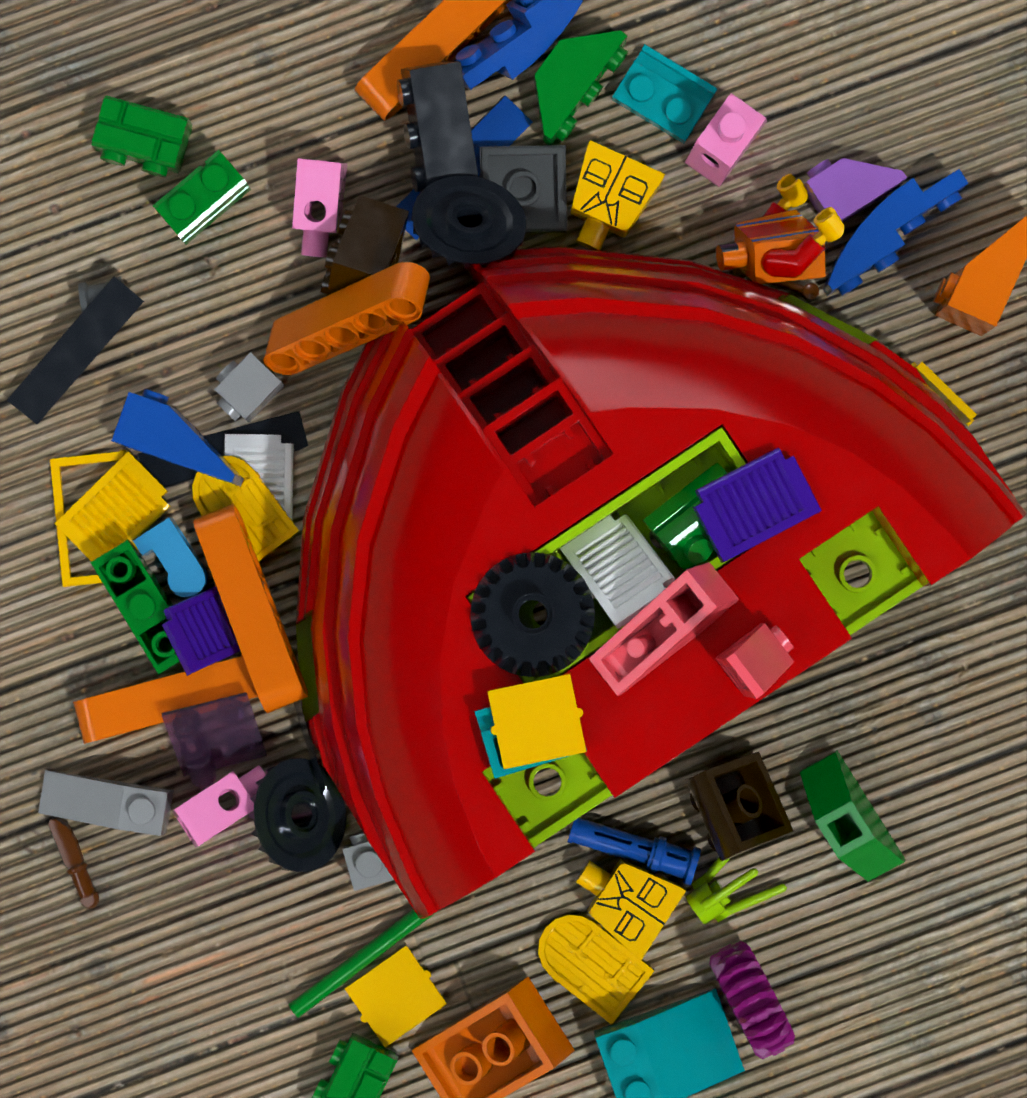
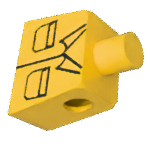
[571,140,665,251]
[576,859,686,960]

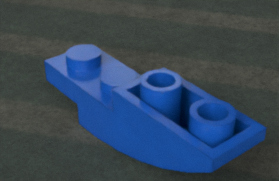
[454,0,583,90]
[823,169,968,296]

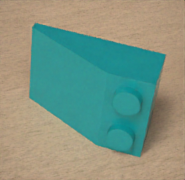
[594,988,745,1098]

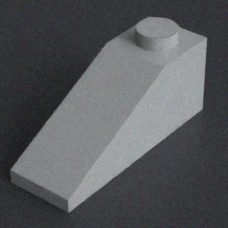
[38,770,174,836]

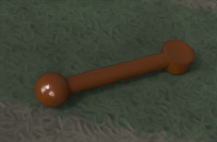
[732,268,819,301]

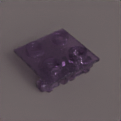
[162,692,267,790]

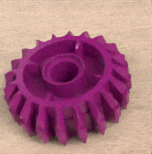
[709,941,795,1059]

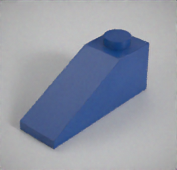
[111,389,244,487]

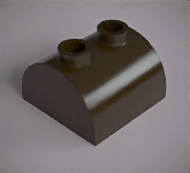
[686,751,794,862]

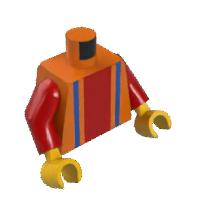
[716,174,844,284]

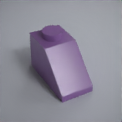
[804,158,907,222]

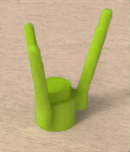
[686,857,787,925]

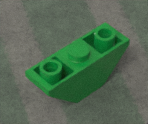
[534,30,628,146]
[90,540,180,674]
[800,750,906,882]

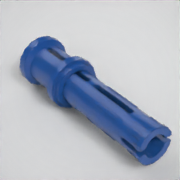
[568,818,701,886]

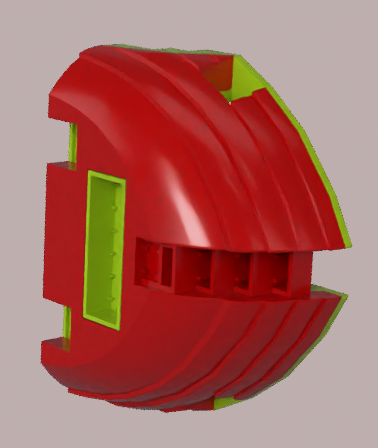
[296,246,1026,919]

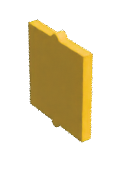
[911,362,977,427]
[487,674,587,769]
[344,945,447,1047]

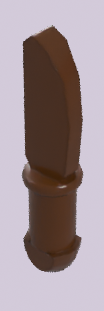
[48,818,99,909]

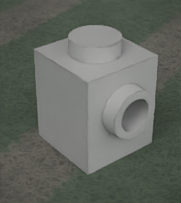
[214,352,285,423]
[342,832,394,891]

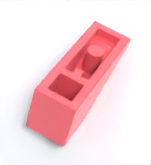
[589,562,739,696]
[715,623,794,699]

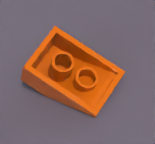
[933,216,1027,336]
[411,976,575,1098]

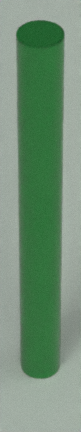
[288,909,435,1018]

